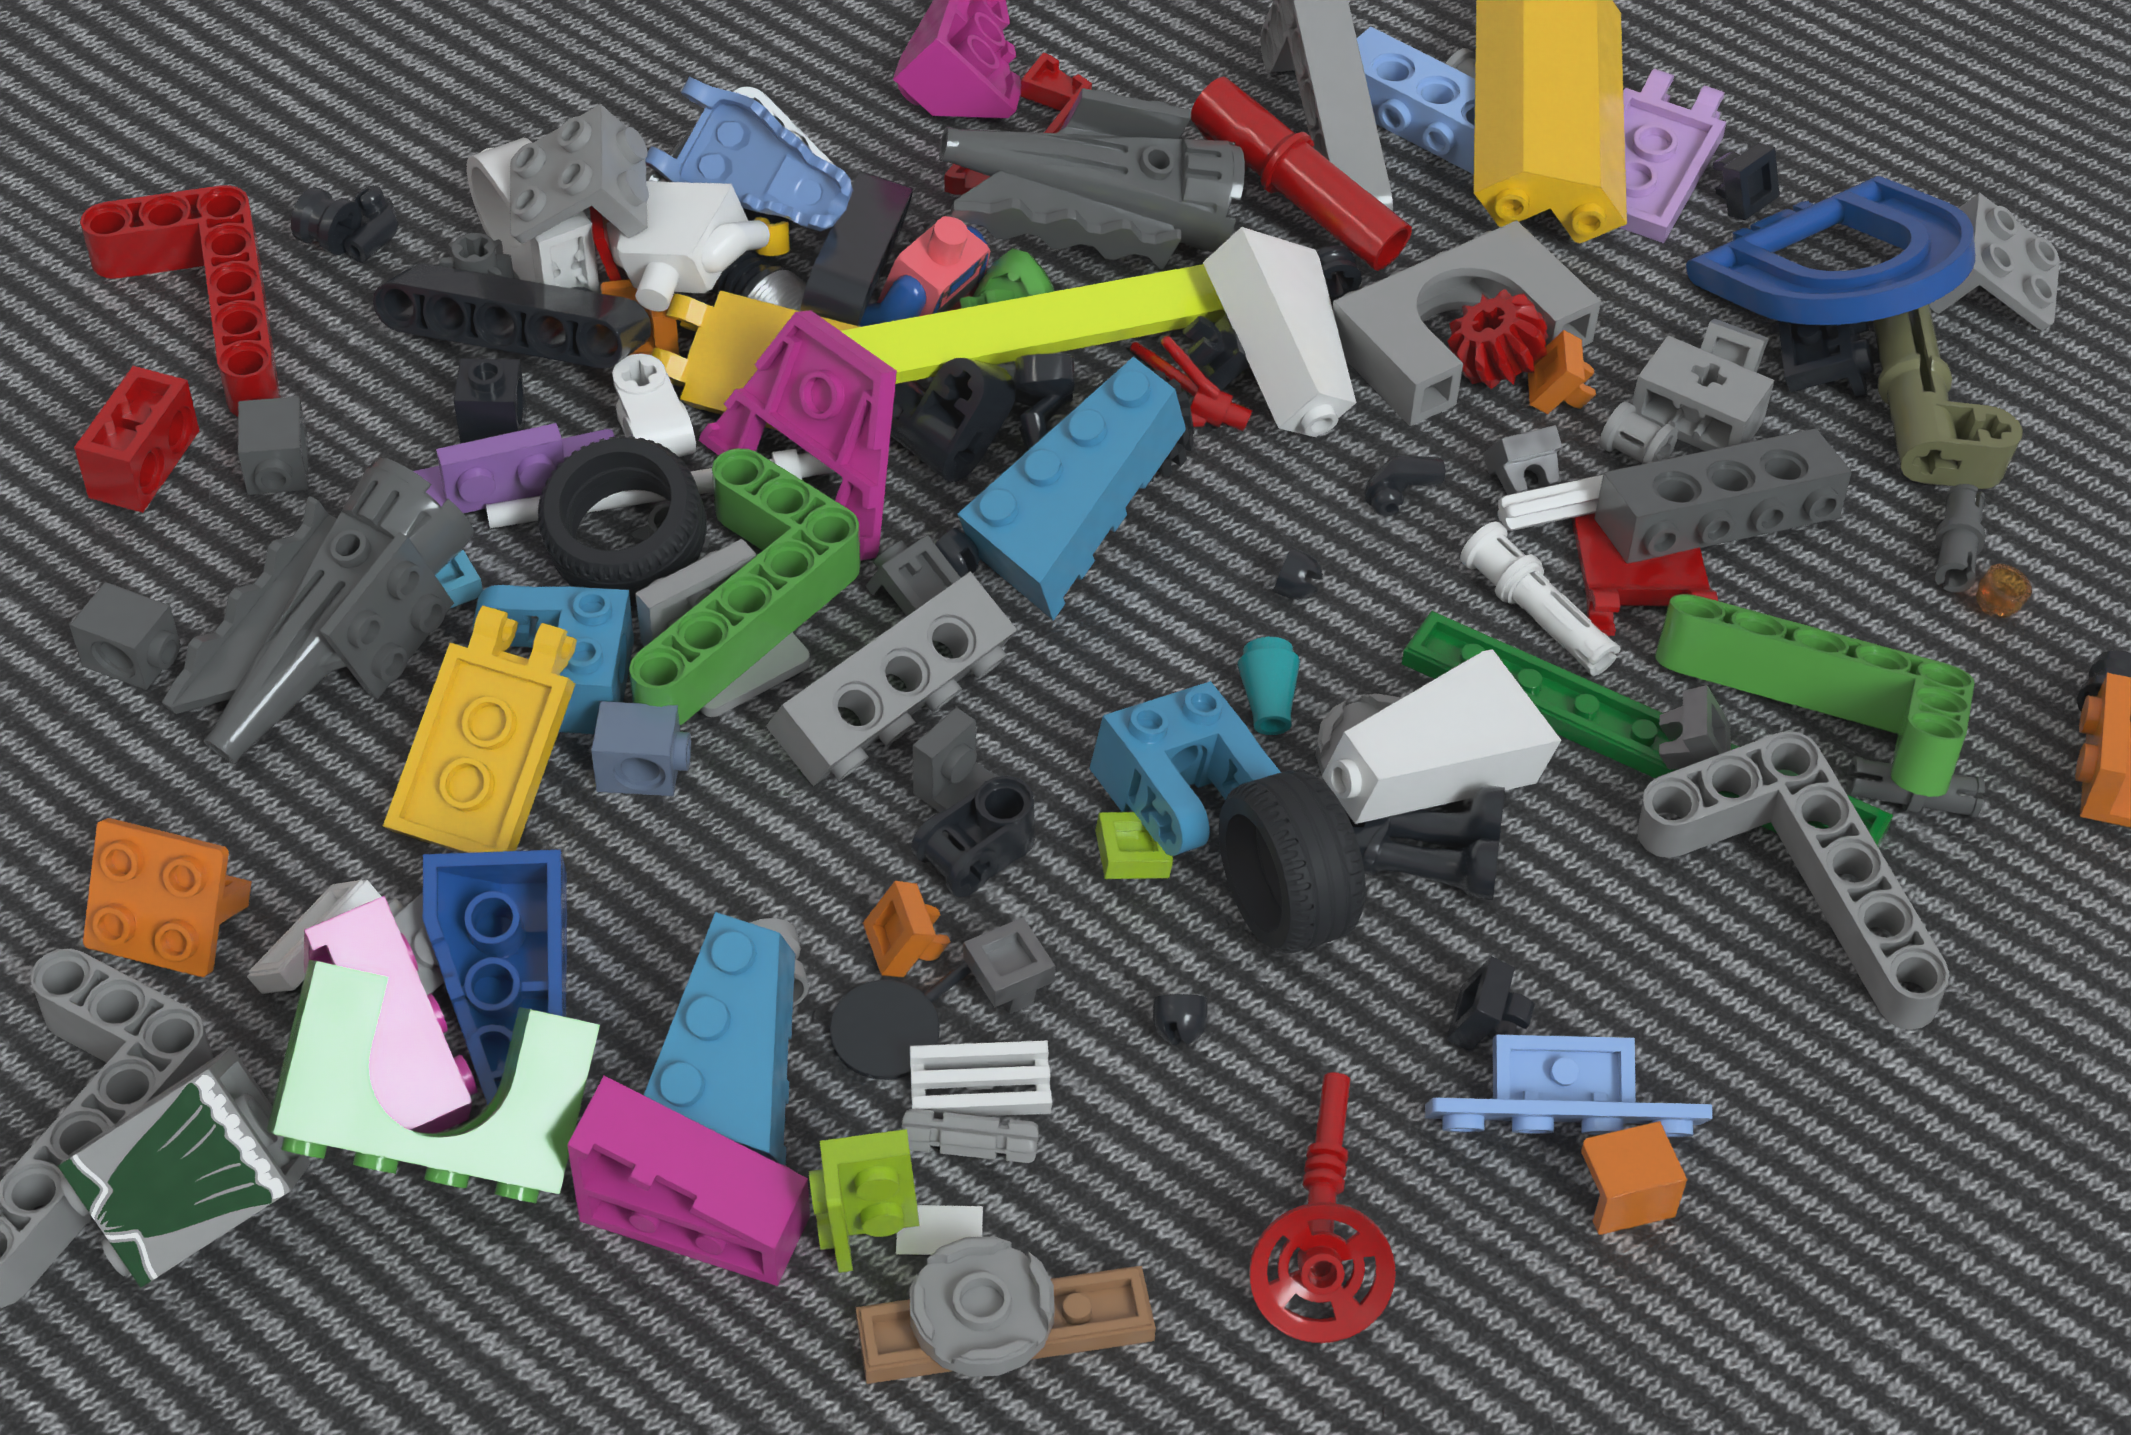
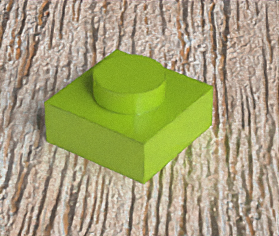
[1095,812,1173,879]

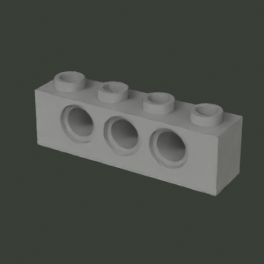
[766,571,1017,786]

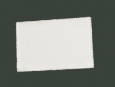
[896,1205,983,1255]

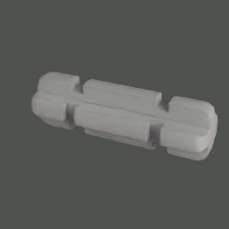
[901,1109,1039,1163]

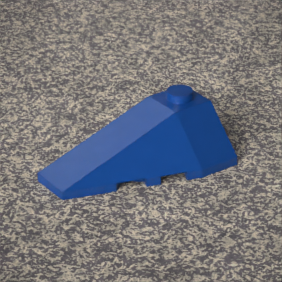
[423,849,567,1105]

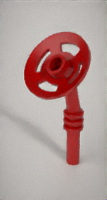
[1249,1072,1396,1343]

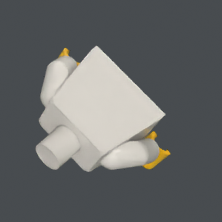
[607,181,790,312]

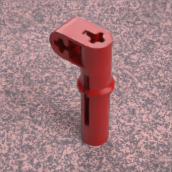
[1191,77,1412,271]

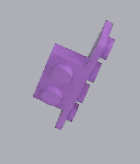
[413,423,615,513]

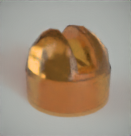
[1976,564,2032,618]

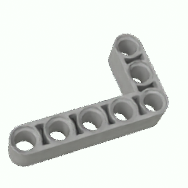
[1261,0,1393,211]
[1637,731,1949,1030]
[0,949,213,1308]

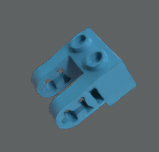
[473,585,634,734]
[1089,681,1281,856]

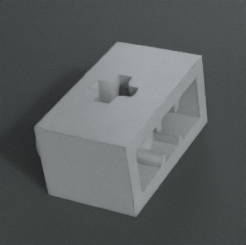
[1632,335,1775,451]

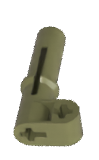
[1872,304,2023,489]

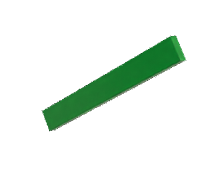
[1402,611,1893,847]

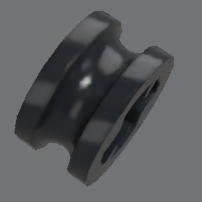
[1317,245,1362,302]

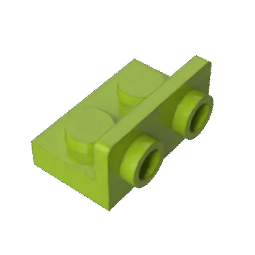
[809,1129,920,1273]

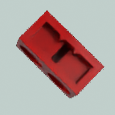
[74,366,200,513]

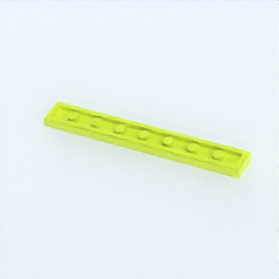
[841,264,1226,384]

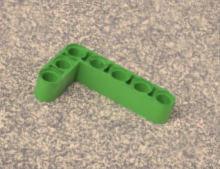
[629,448,860,725]
[1655,594,1974,797]

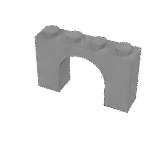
[1333,220,1601,426]

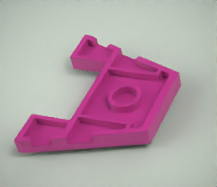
[698,310,897,561]

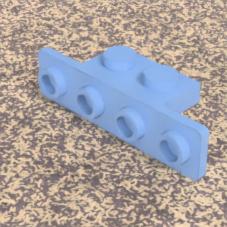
[1425,1035,1712,1137]

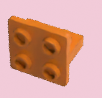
[83,818,252,977]

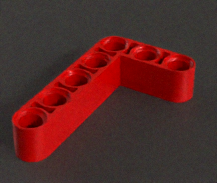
[80,185,280,417]

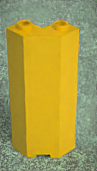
[1474,0,1627,243]

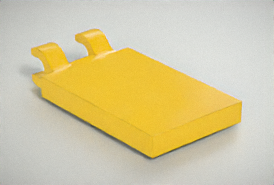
[651,291,859,431]
[383,605,577,853]

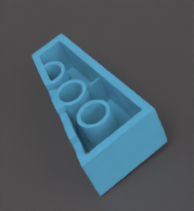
[958,356,1186,621]

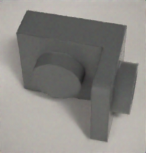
[865,535,961,616]
[913,707,997,812]

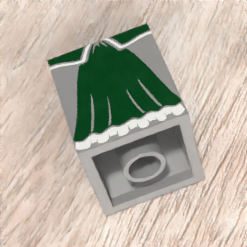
[58,1046,311,1288]

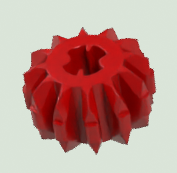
[1447,289,1549,389]

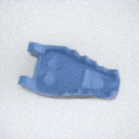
[645,76,853,231]

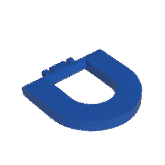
[1686,176,1976,325]

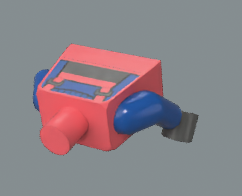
[860,216,991,327]

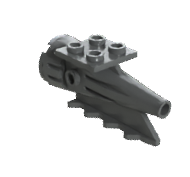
[939,88,1245,269]
[162,458,475,764]

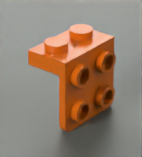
[2075,673,2131,827]

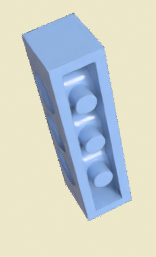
[1357,26,1475,175]

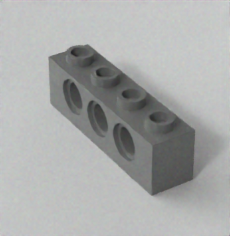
[1594,428,1852,564]

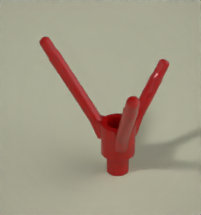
[1130,336,1253,432]

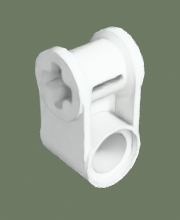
[612,353,696,457]

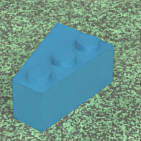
[644,912,795,1166]

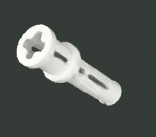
[1460,521,1620,676]

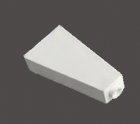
[1203,227,1356,437]
[1322,649,1561,824]

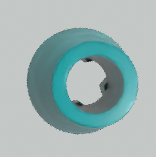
[1237,637,1300,735]

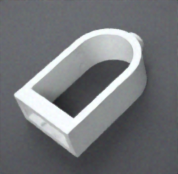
[467,138,600,293]

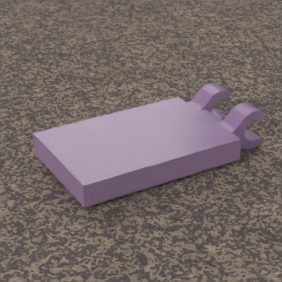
[1619,69,1726,243]

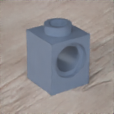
[591,701,691,796]

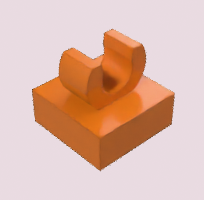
[1528,330,1596,414]
[863,881,951,978]

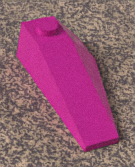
[893,0,1021,118]

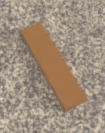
[856,1266,1156,1384]

